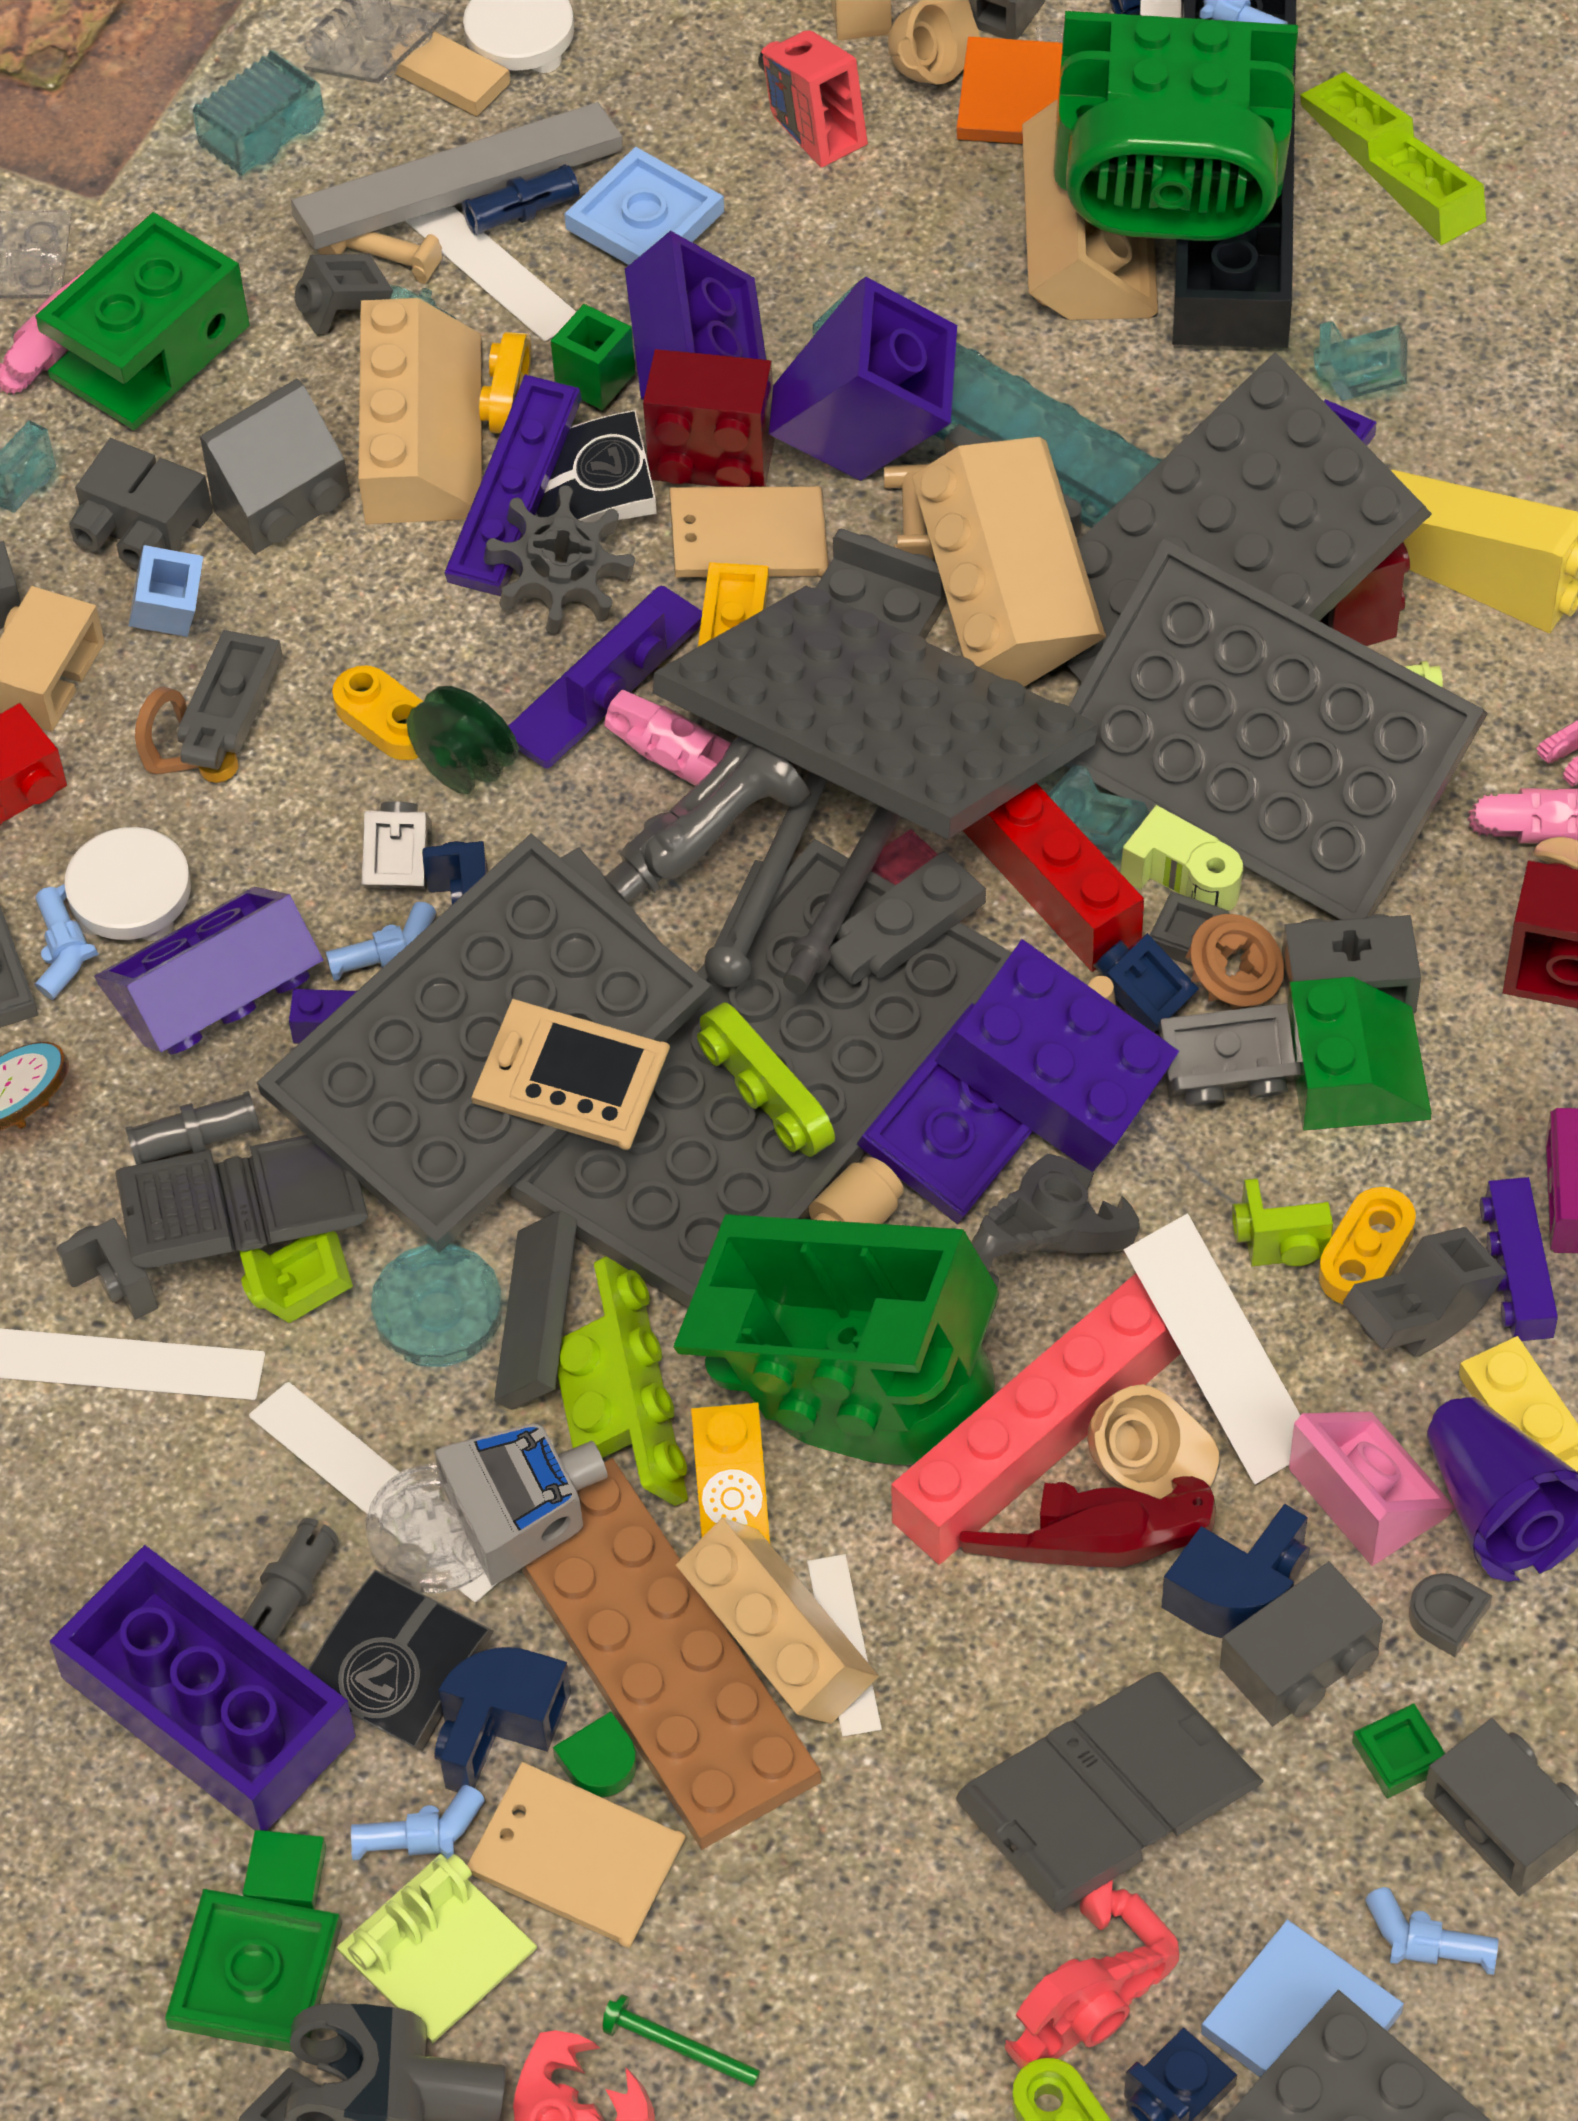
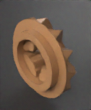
[1185,914,1284,1010]

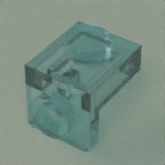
[1314,321,1408,401]
[0,420,56,513]
[1047,765,1149,861]

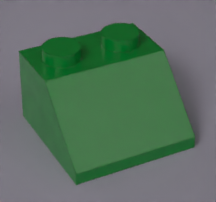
[1287,976,1432,1131]

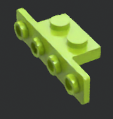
[557,1256,688,1506]

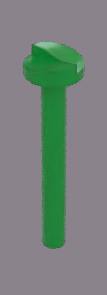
[602,1994,761,2087]

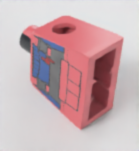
[758,31,868,168]

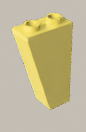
[1391,470,1578,634]

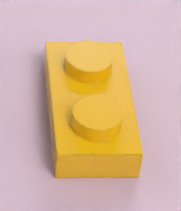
[698,562,769,647]

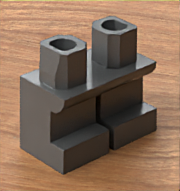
[69,438,213,569]

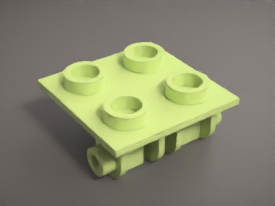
[336,1854,537,2044]

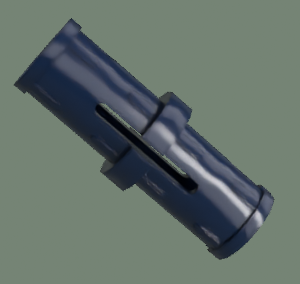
[462,164,580,235]

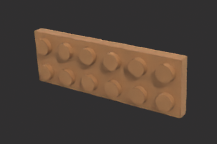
[521,1458,821,1850]

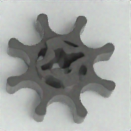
[484,486,635,634]

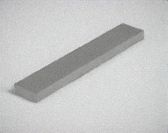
[291,102,622,250]

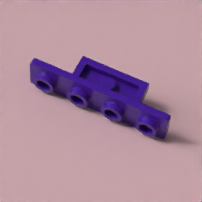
[504,586,702,768]

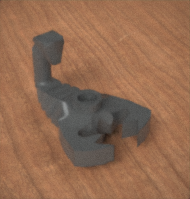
[971,1154,1140,1309]

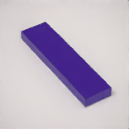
[444,374,582,597]

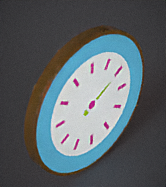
[0,1042,69,1131]

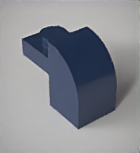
[1161,1503,1310,1638]
[434,1647,571,1792]

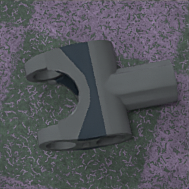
[284,2003,505,2121]

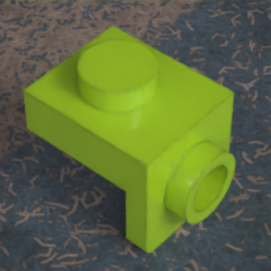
[1232,1178,1333,1267]
[239,1231,353,1323]

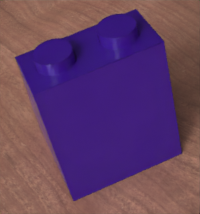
[769,277,957,481]

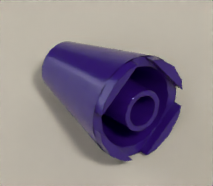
[1427,1397,1578,1582]

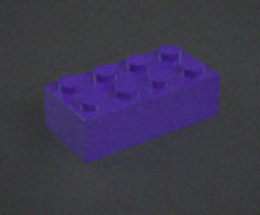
[49,1545,356,1831]

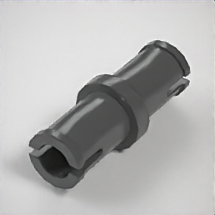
[125,1091,261,1165]
[242,1518,339,1645]

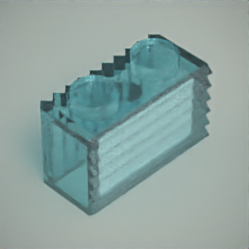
[192,50,324,176]

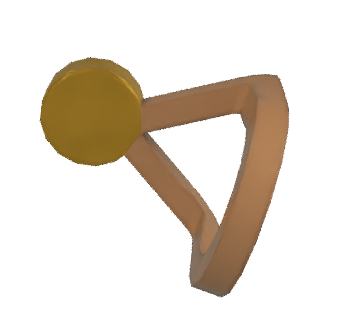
[135,686,239,783]

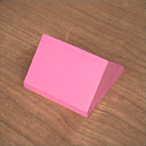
[1289,1412,1455,1566]

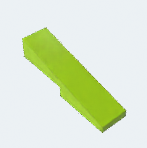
[1300,71,1486,246]

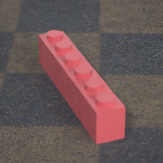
[891,1273,1181,1565]

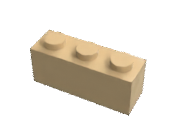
[676,1517,879,1724]

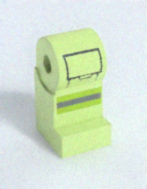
[1120,805,1243,911]

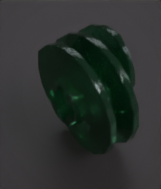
[406,686,519,794]

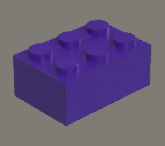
[935,939,1180,1172]

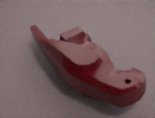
[959,1476,1216,1567]

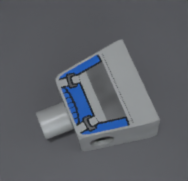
[434,1423,608,1586]

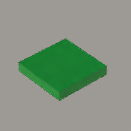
[165,1889,342,2052]

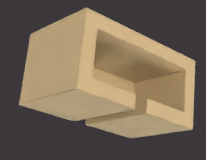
[0,586,105,732]

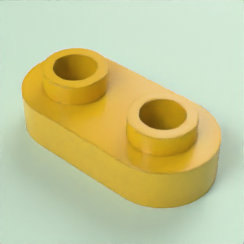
[479,332,531,434]
[332,665,438,760]
[1319,1187,1416,1304]

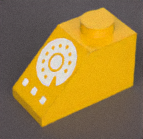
[691,1403,770,1543]

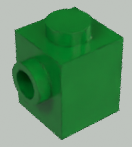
[551,304,635,410]

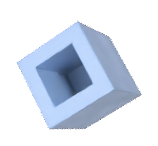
[128,545,203,637]

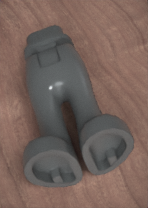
[605,736,811,903]

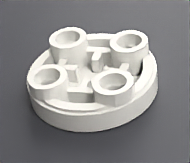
[463,0,574,73]
[64,827,191,941]

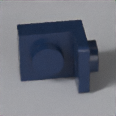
[422,841,489,904]
[1093,933,1199,1032]
[1124,2027,1237,2121]

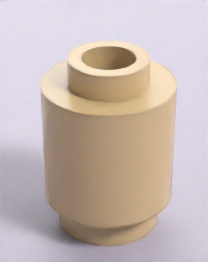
[809,1157,904,1224]

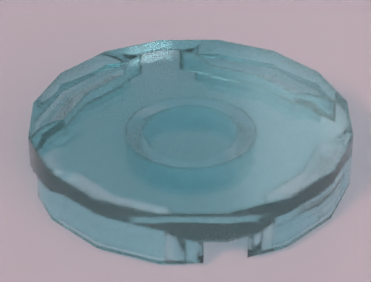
[371,1244,503,1367]

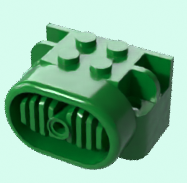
[1053,11,1298,241]
[673,1214,999,1465]

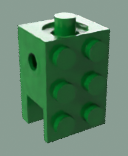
[35,212,250,430]

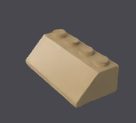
[1022,99,1158,320]
[358,298,482,524]
[912,436,1106,687]

